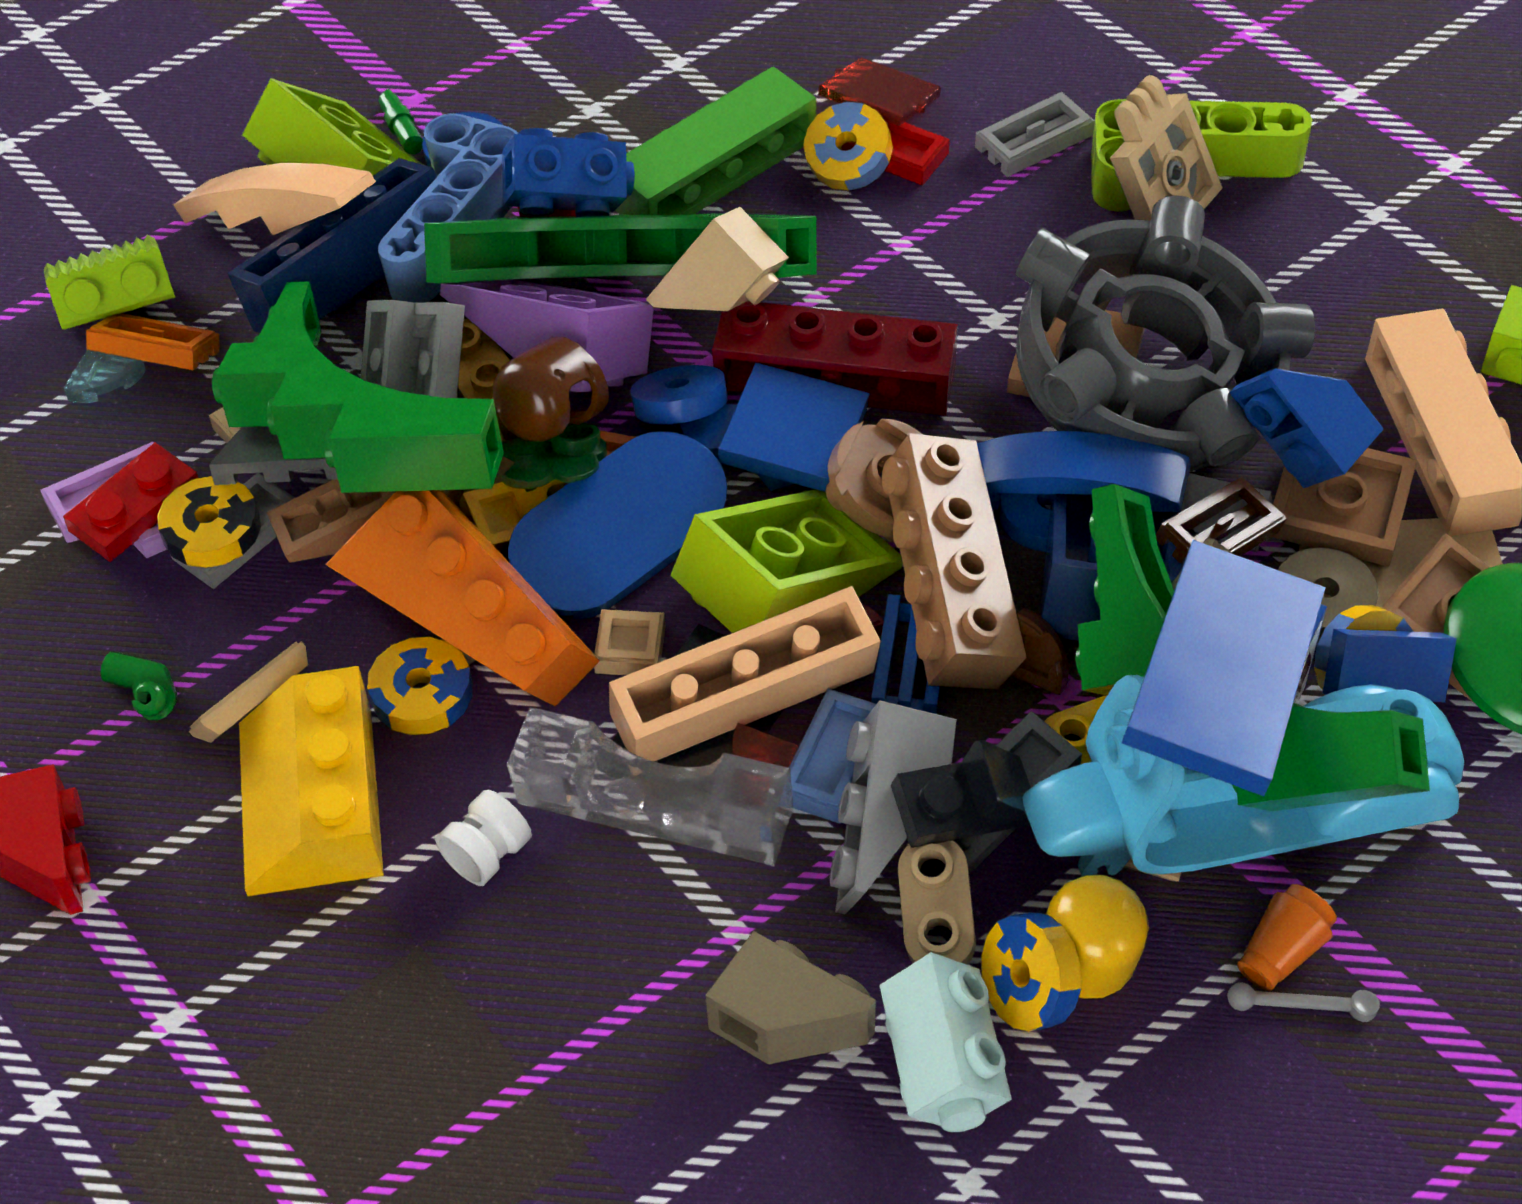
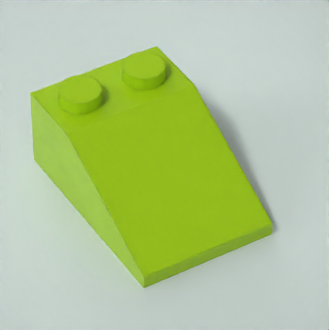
[670,490,903,634]

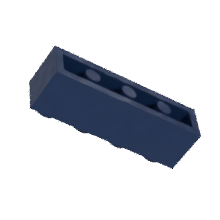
[227,158,437,333]

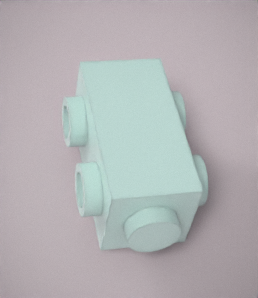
[879,952,1012,1132]

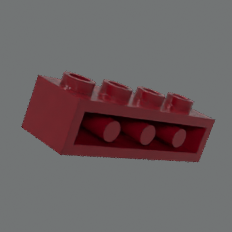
[712,301,958,416]

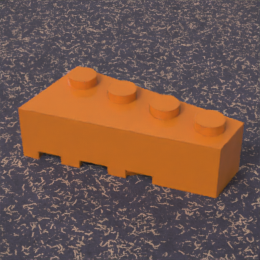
[325,490,600,707]

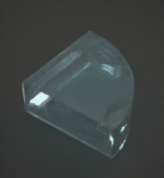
[63,350,146,403]

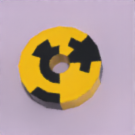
[157,476,261,568]

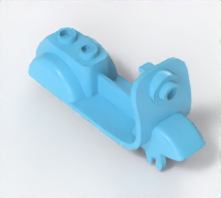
[1022,675,1464,876]

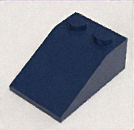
[1040,494,1182,640]

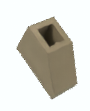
[705,931,876,1064]

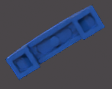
[977,431,1191,512]

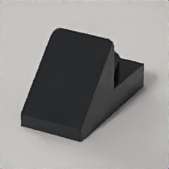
[891,740,1031,848]

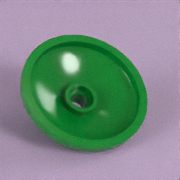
[1444,563,1522,735]

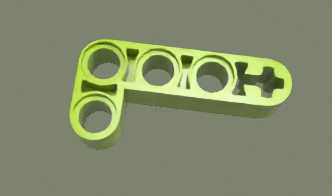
[1091,99,1312,212]

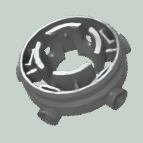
[1015,195,1315,471]

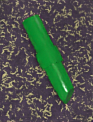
[378,89,423,155]

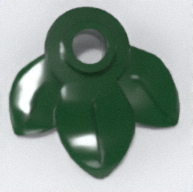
[502,423,607,489]

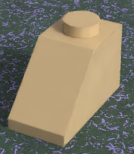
[646,207,789,311]

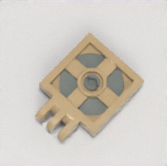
[1110,75,1222,221]

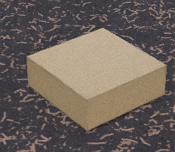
[594,609,666,675]

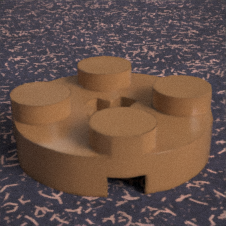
[826,419,923,543]

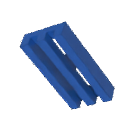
[872,594,941,714]

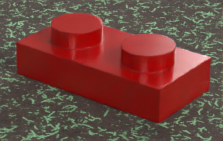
[63,442,199,562]

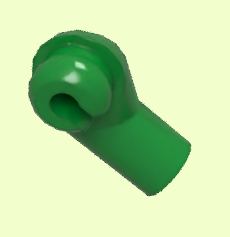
[101,651,177,721]

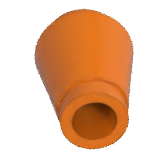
[1237,884,1337,991]

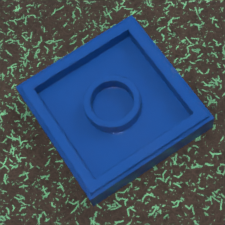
[718,363,870,492]

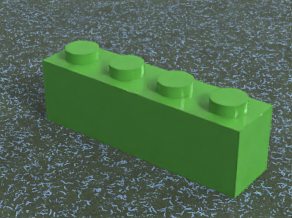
[615,66,816,216]

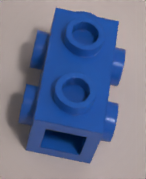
[502,128,635,217]

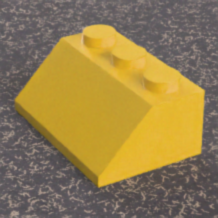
[239,666,384,896]

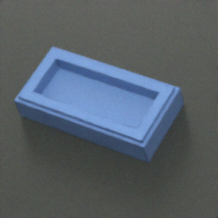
[778,688,876,824]

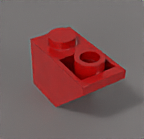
[0,764,91,915]

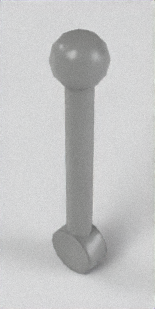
[1227,982,1380,1022]

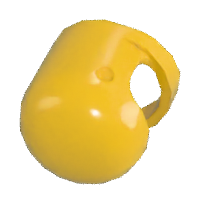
[1046,875,1149,999]

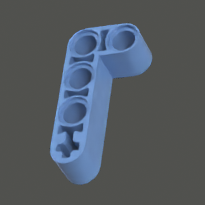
[378,113,518,303]

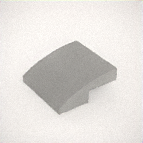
[360,300,465,398]

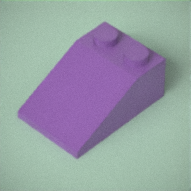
[440,279,654,392]

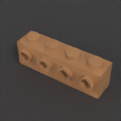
[882,433,1027,690]

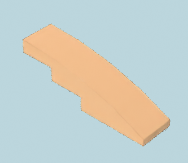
[173,163,376,235]

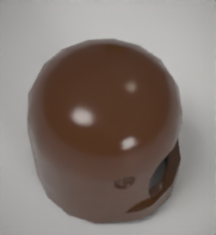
[492,337,609,441]

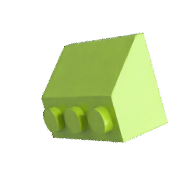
[242,78,423,176]

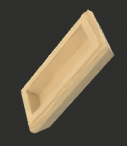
[189,641,308,743]

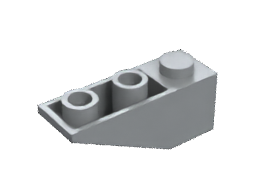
[830,700,956,914]

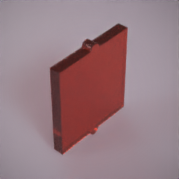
[818,57,941,126]

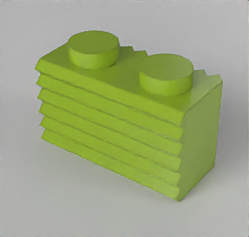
[44,234,175,330]

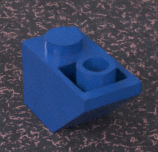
[1229,368,1384,488]

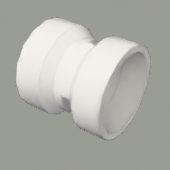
[435,790,532,886]

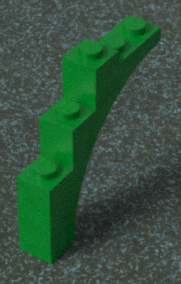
[424,213,817,283]
[212,281,504,493]
[1075,484,1430,811]

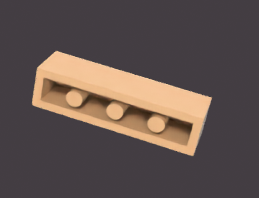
[1365,308,1522,536]
[609,586,881,769]

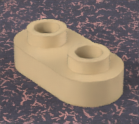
[898,840,976,965]

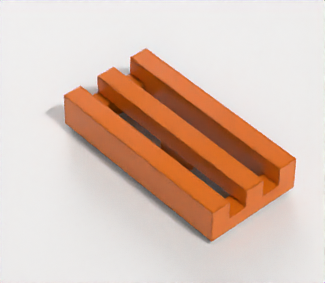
[86,313,219,370]

